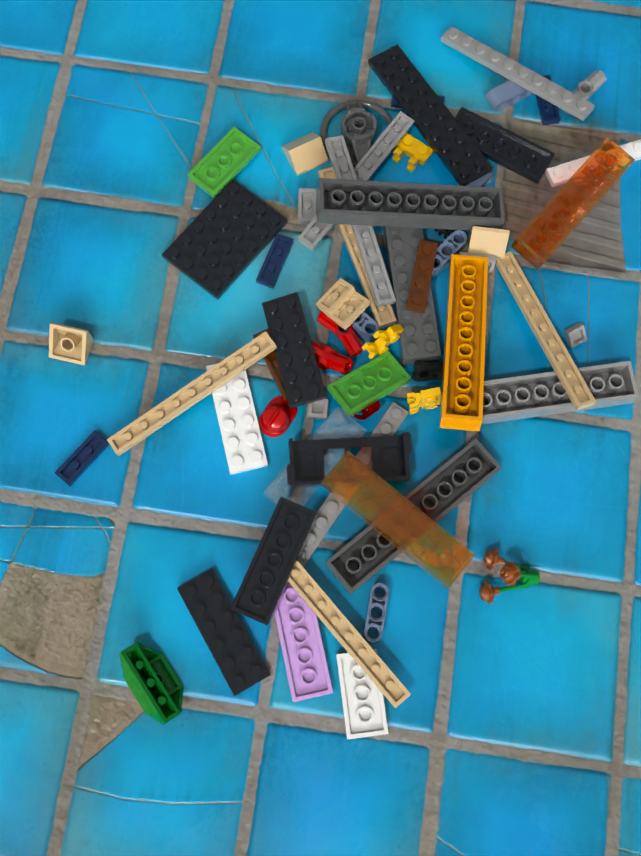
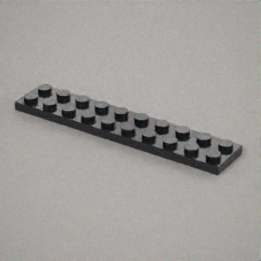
[368,45,493,186]

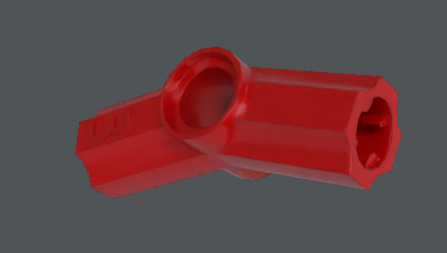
[316,311,364,358]
[311,340,353,375]

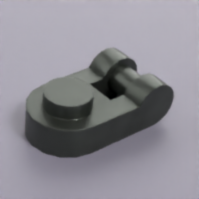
[412,360,443,382]

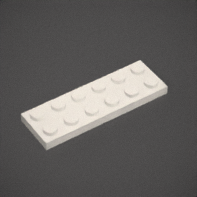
[206,363,268,475]

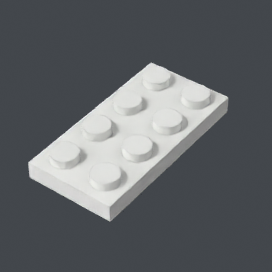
[336,649,388,739]

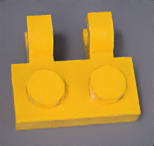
[392,133,434,172]
[362,324,404,359]
[407,387,441,415]

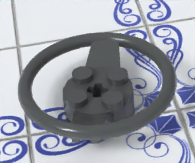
[320,99,392,168]

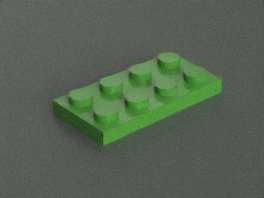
[187,127,261,198]
[327,351,411,417]

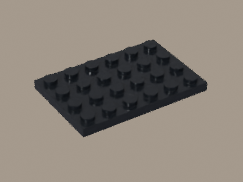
[162,179,288,300]

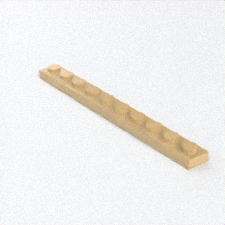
[318,167,397,329]
[495,251,596,411]
[107,331,277,456]
[288,561,411,708]

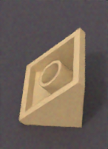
[281,132,328,176]
[467,226,510,257]
[49,322,93,366]

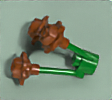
[478,547,540,605]

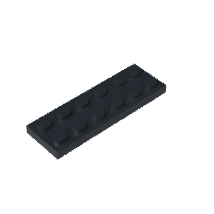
[455,107,555,184]
[262,292,327,409]
[230,497,318,626]
[177,568,270,696]

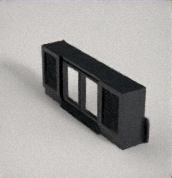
[287,432,412,488]

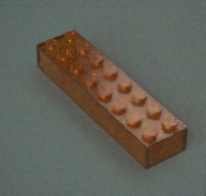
[510,137,635,270]
[321,451,475,588]

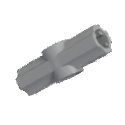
[562,70,607,114]

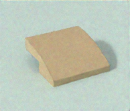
[316,278,370,330]

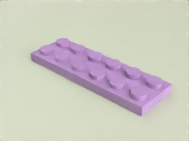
[274,582,333,702]

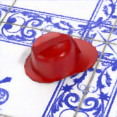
[259,396,297,437]

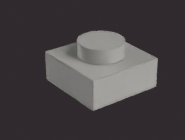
[564,322,587,348]
[308,399,328,420]

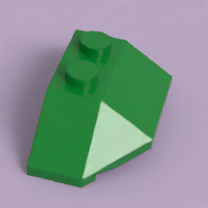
[119,642,183,725]

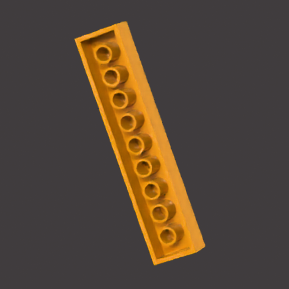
[439,254,488,431]

